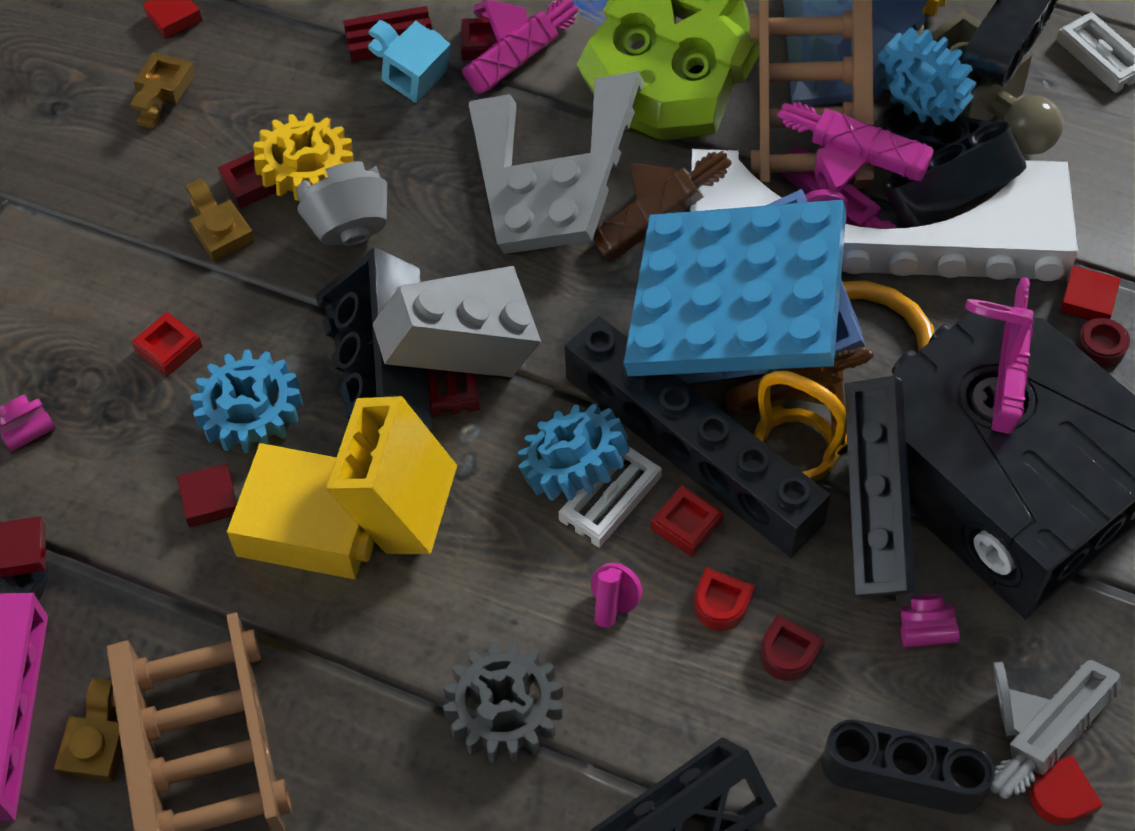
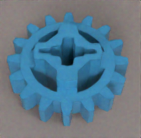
[875,28,976,125]
[190,350,303,453]
[518,404,630,501]

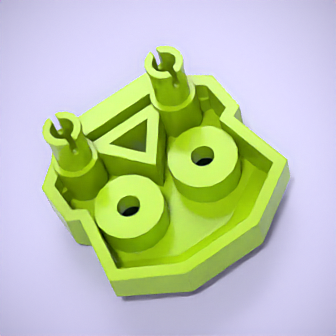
[576,0,759,141]

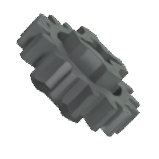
[443,641,563,763]

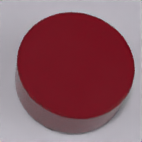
[1076,318,1130,368]

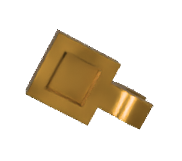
[131,52,196,129]
[185,178,255,262]
[54,677,122,783]

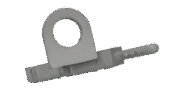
[990,660,1121,799]

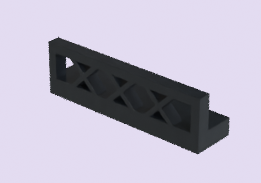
[844,376,915,602]
[590,737,777,831]

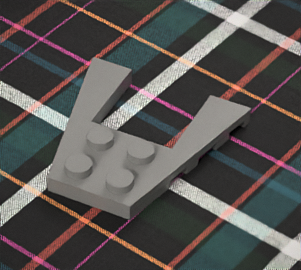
[469,71,644,254]

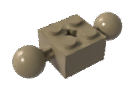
[915,10,1063,155]

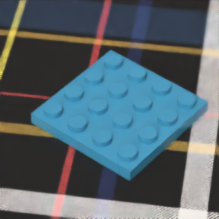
[624,199,846,376]

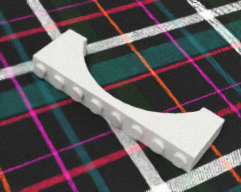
[689,149,1078,281]

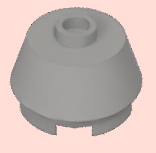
[296,161,388,246]

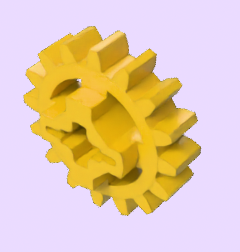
[253,113,353,201]

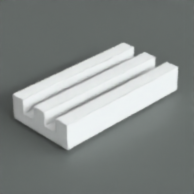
[1056,12,1135,93]
[558,447,662,548]

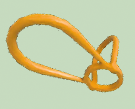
[754,280,935,482]

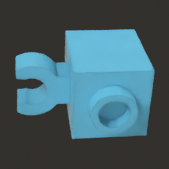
[368,20,451,103]

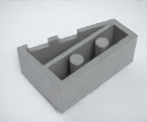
[373,266,541,377]

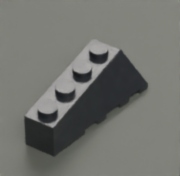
[315,247,432,431]

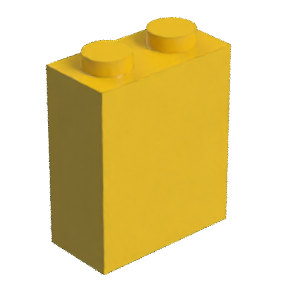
[326,396,457,554]
[227,443,374,580]

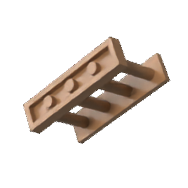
[750,0,874,189]
[107,612,292,831]

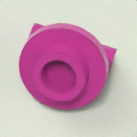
[0,394,56,452]
[591,563,642,628]
[900,594,959,648]

